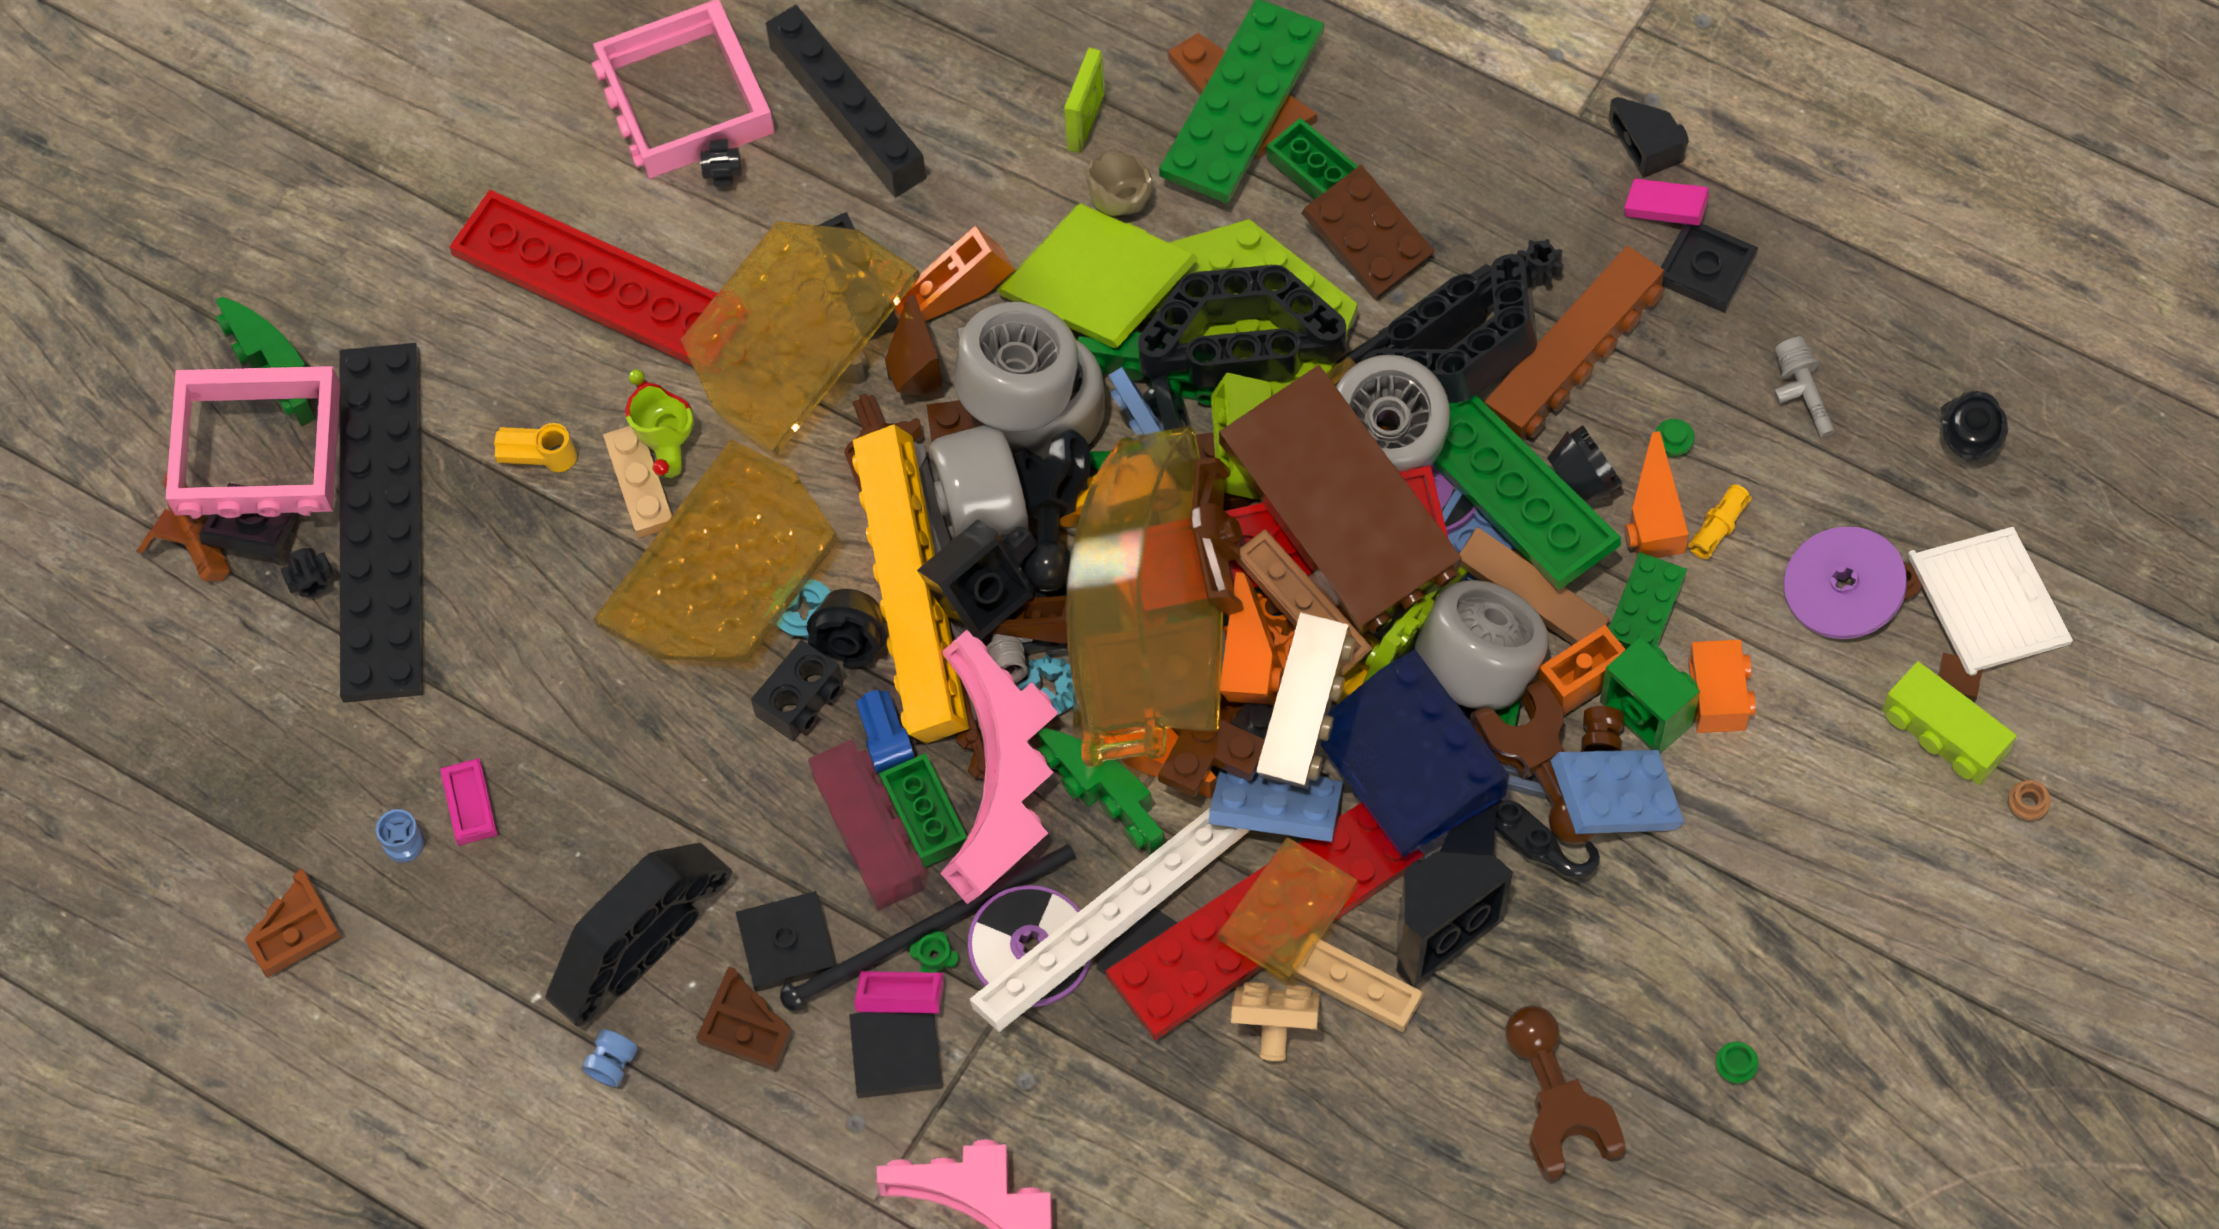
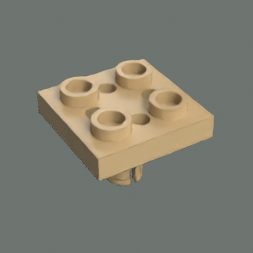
[1231,982,1320,1061]

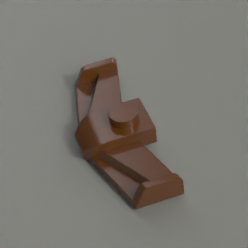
[1190,458,1243,615]

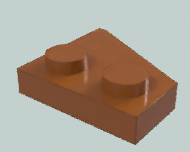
[245,868,340,978]

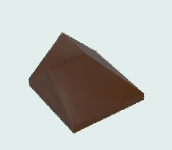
[885,294,944,400]

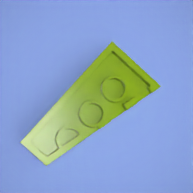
[1363,567,1468,691]

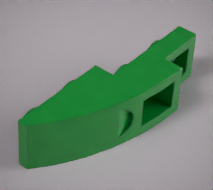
[216,296,315,427]
[1078,331,1216,405]
[1037,727,1164,856]

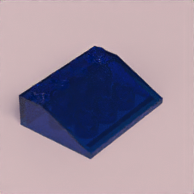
[1320,649,1510,858]

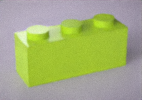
[1211,373,1271,500]
[1882,661,2017,786]

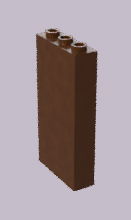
[1219,365,1462,635]

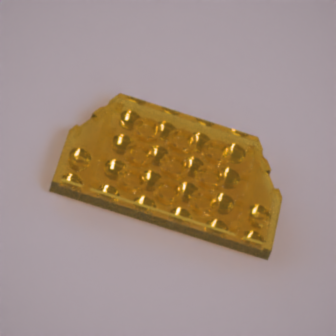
[681,221,921,456]
[593,439,838,662]

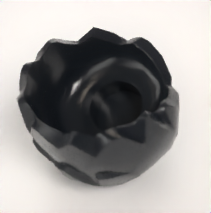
[1940,391,2008,460]

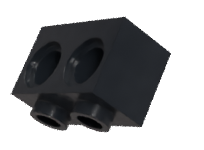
[751,640,843,742]

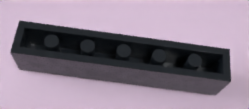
[765,4,926,198]

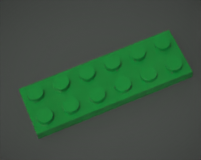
[1159,0,1324,204]
[1433,395,1621,591]

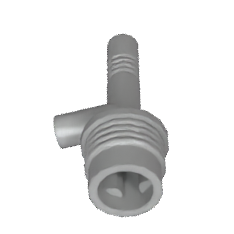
[1775,336,1835,438]
[986,631,1032,683]

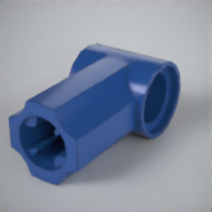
[856,690,915,775]

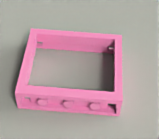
[592,0,775,179]
[166,366,340,519]

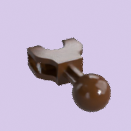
[1470,680,1597,845]
[1505,1005,1625,1182]

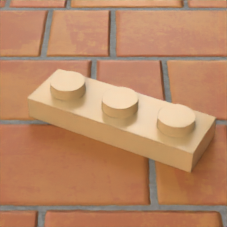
[603,426,675,539]
[1291,935,1423,1033]

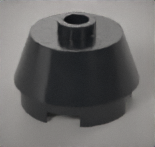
[1547,425,1623,503]
[806,589,886,668]

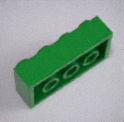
[1266,118,1358,199]
[1609,552,1687,649]
[879,753,967,869]

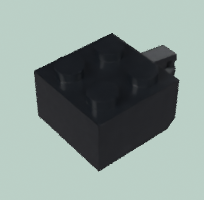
[917,519,1038,640]

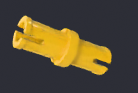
[1688,484,1752,560]

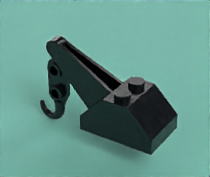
[1396,777,1600,987]

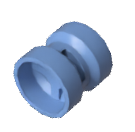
[375,809,424,863]
[581,1029,638,1087]

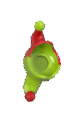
[625,369,694,478]

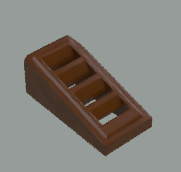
[992,595,1081,644]

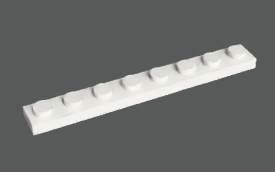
[970,808,1250,1032]

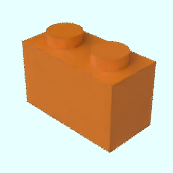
[1537,625,1626,716]
[1688,640,1756,733]

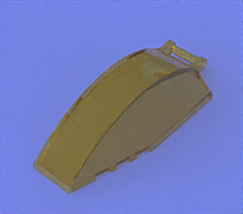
[1066,426,1223,767]

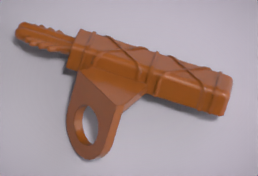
[136,473,230,581]

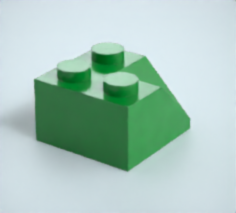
[1600,637,1700,754]

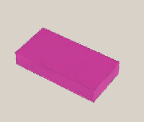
[1624,178,1710,226]
[440,758,498,846]
[854,971,945,1013]

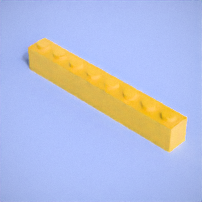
[852,424,969,744]

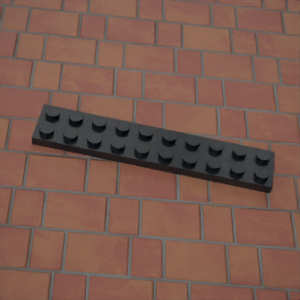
[339,343,423,703]

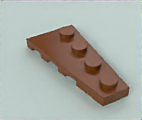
[1168,33,1317,160]

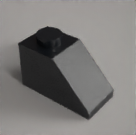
[1608,97,1689,178]

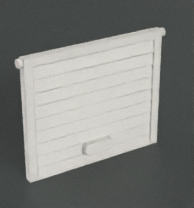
[1908,527,2073,676]

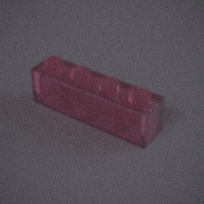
[808,739,926,911]

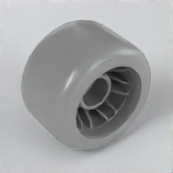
[954,302,1078,432]
[1002,339,1106,460]
[1336,355,1450,472]
[929,425,1028,540]
[1414,580,1548,710]

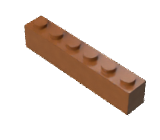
[1484,245,1665,441]

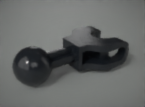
[1012,429,1090,591]

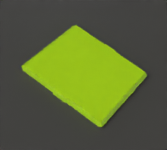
[996,203,1198,348]

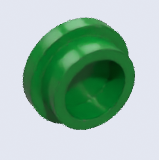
[1655,419,1695,457]
[1715,1042,1759,1084]

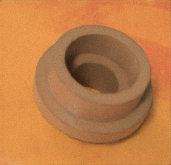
[2008,780,2051,821]

